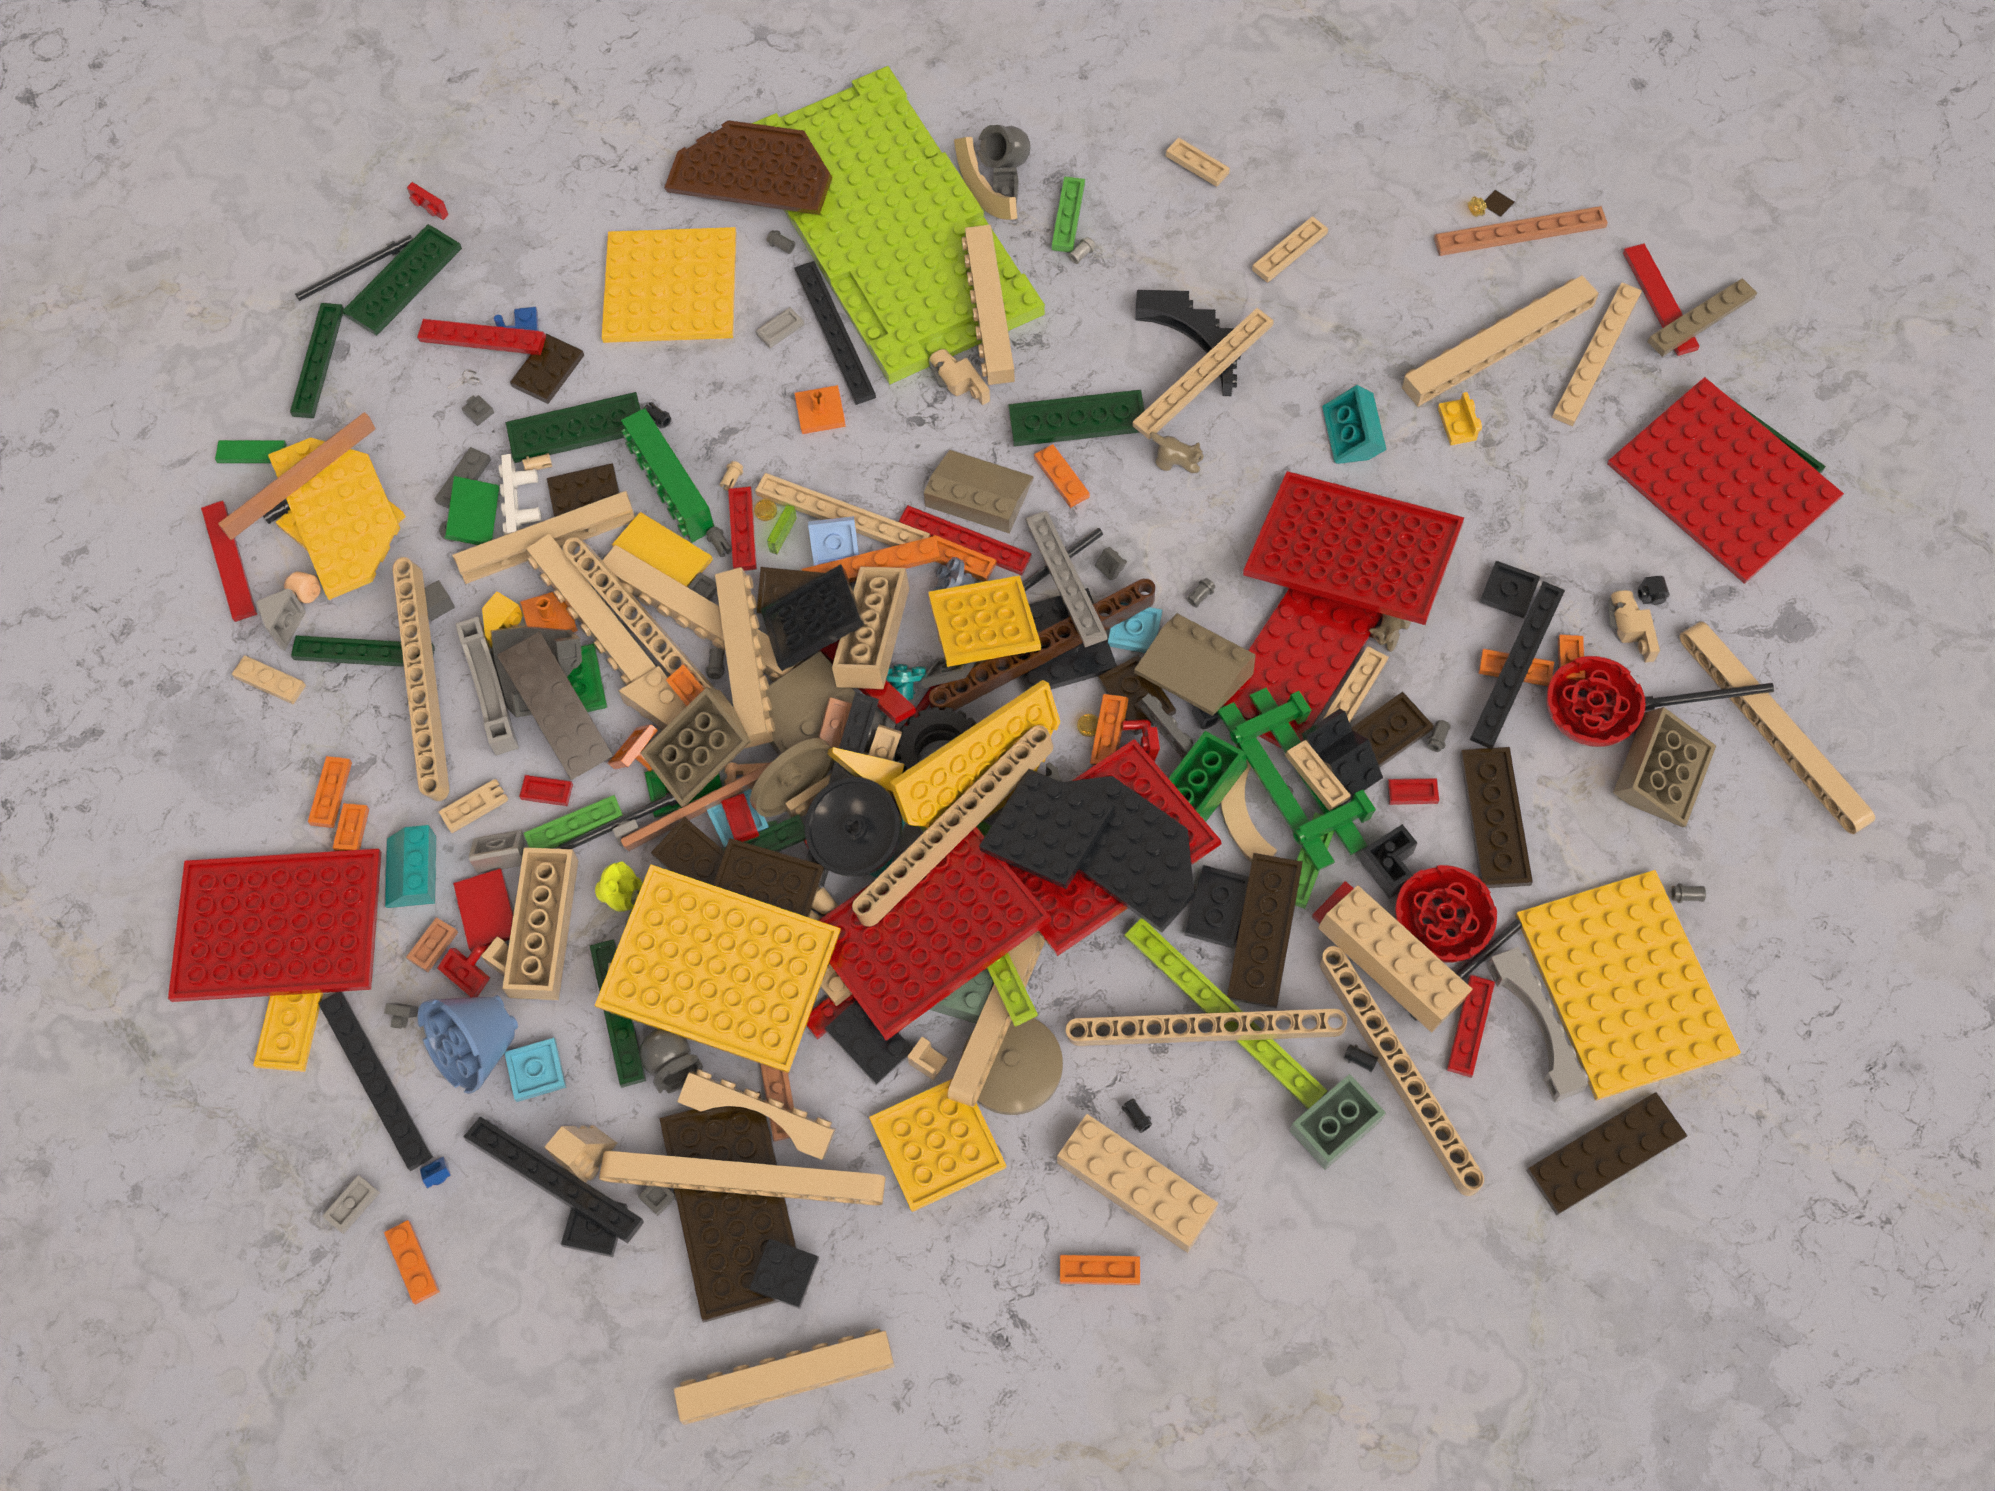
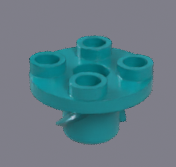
[886,664,926,701]

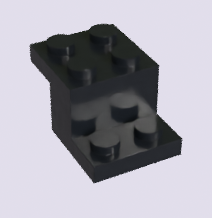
[1301,708,1383,803]

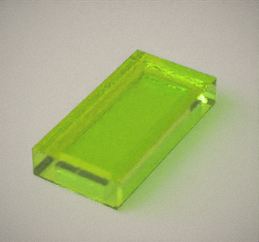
[767,504,797,555]

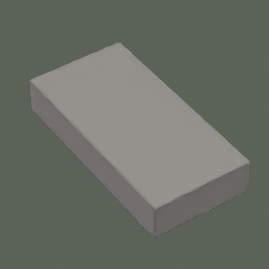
[756,307,804,349]

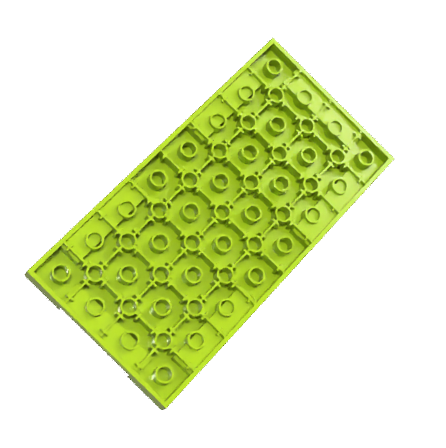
[753,66,1045,385]

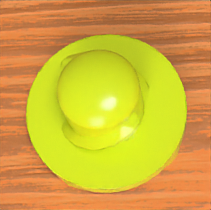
[595,861,643,912]

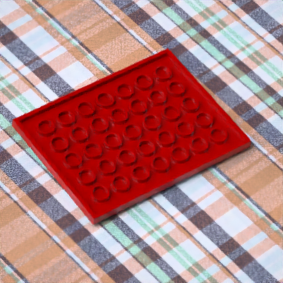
[1607,377,1844,584]
[1243,471,1465,626]
[1007,739,1222,957]
[818,823,1052,1041]
[168,849,382,1002]

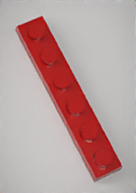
[417,319,546,355]

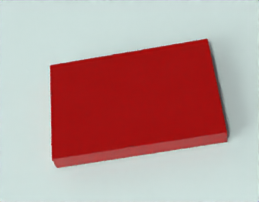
[453,868,514,952]

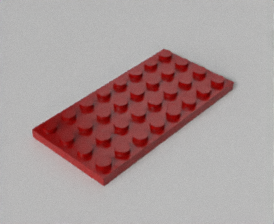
[1222,588,1382,749]

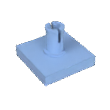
[808,516,859,566]

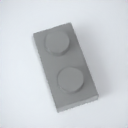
[322,1175,380,1234]

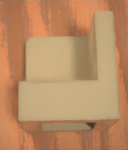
[481,937,509,976]
[907,1037,947,1081]

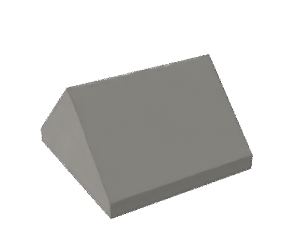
[256,589,306,651]
[469,829,524,874]

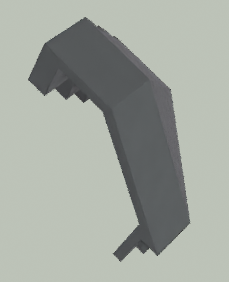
[491,625,582,717]

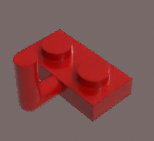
[1121,720,1160,762]
[437,945,490,997]

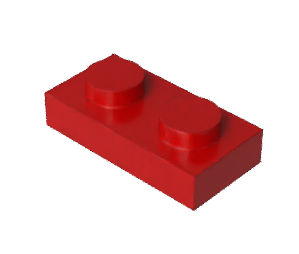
[407,182,449,220]

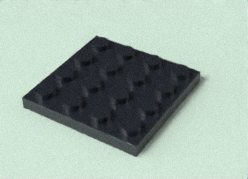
[761,564,865,671]
[1019,588,1117,691]
[979,769,1115,889]

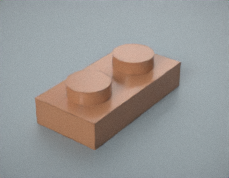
[818,697,852,748]
[406,917,458,972]

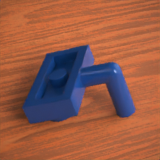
[494,307,539,331]

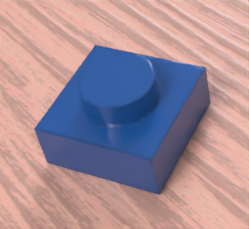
[420,1156,451,1188]

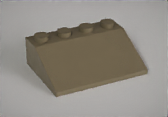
[924,450,1034,534]
[1134,613,1256,716]
[766,651,855,756]
[640,687,751,807]
[1613,707,1716,827]

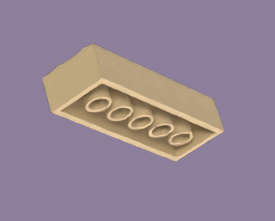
[832,567,909,689]
[502,848,578,1000]
[1318,885,1473,1033]
[1057,1114,1218,1253]

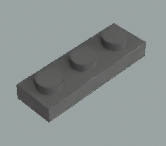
[434,447,491,509]
[1136,693,1193,759]

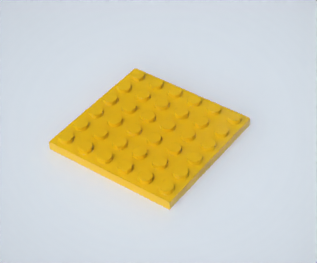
[602,227,737,343]

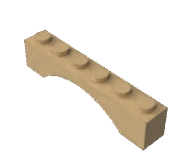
[677,1069,836,1160]

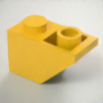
[482,591,524,648]

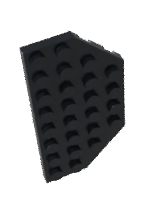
[1062,776,1195,933]

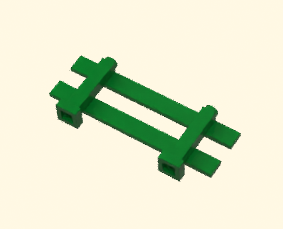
[1217,688,1376,871]

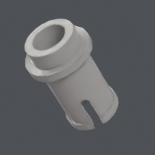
[1068,237,1095,264]

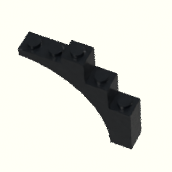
[1136,290,1241,396]

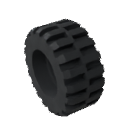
[894,707,977,773]

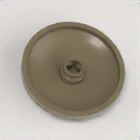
[750,738,834,817]
[961,1018,1063,1115]

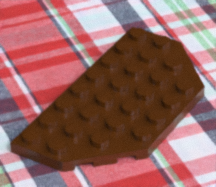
[664,120,833,215]

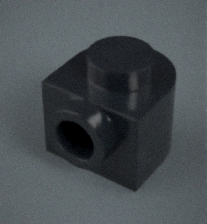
[1637,576,1670,605]
[1192,706,1222,730]

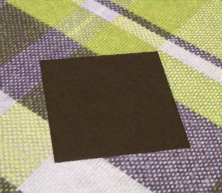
[1481,190,1515,217]

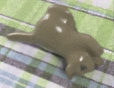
[1150,432,1204,473]
[1369,614,1411,652]

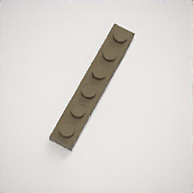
[1647,278,1757,357]

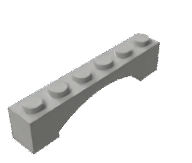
[456,617,519,756]
[1487,947,1588,1102]

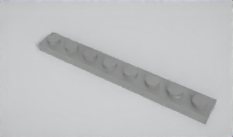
[1026,511,1107,647]

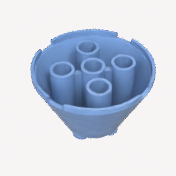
[418,995,518,1094]

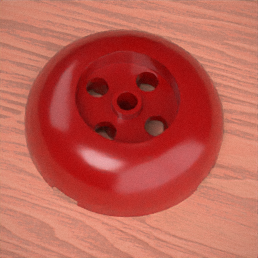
[1546,656,1645,747]
[1395,865,1497,963]

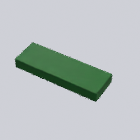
[215,440,287,464]

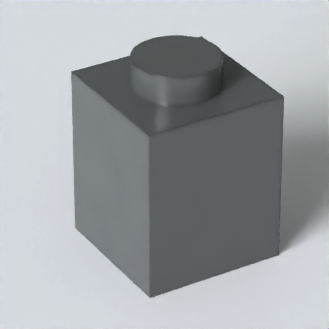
[425,580,455,621]

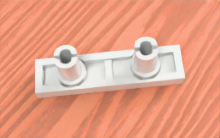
[499,454,541,535]

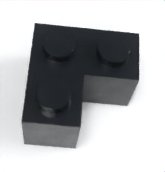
[1359,824,1417,899]

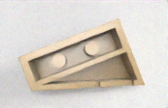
[618,666,687,730]
[544,1125,617,1183]

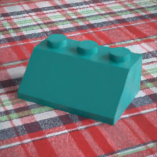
[1322,385,1387,464]
[385,825,436,908]

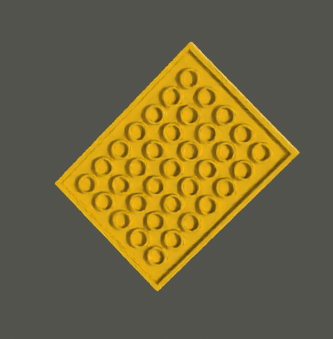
[595,864,841,1073]
[1515,870,1741,1101]

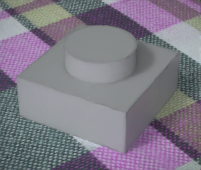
[612,819,639,846]

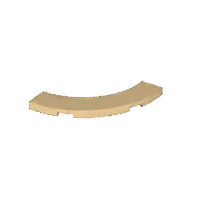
[954,137,1017,220]
[1220,744,1277,863]

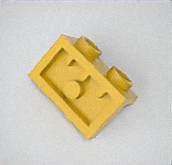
[1437,392,1482,446]

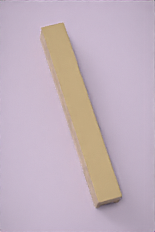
[452,491,635,584]

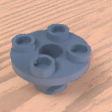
[933,557,975,591]

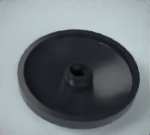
[805,777,903,877]

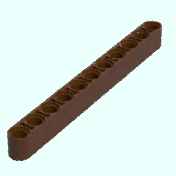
[929,578,1156,712]

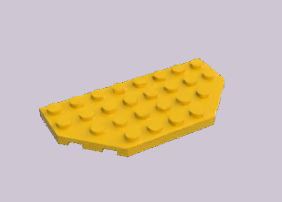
[268,437,400,600]
[889,680,1060,828]

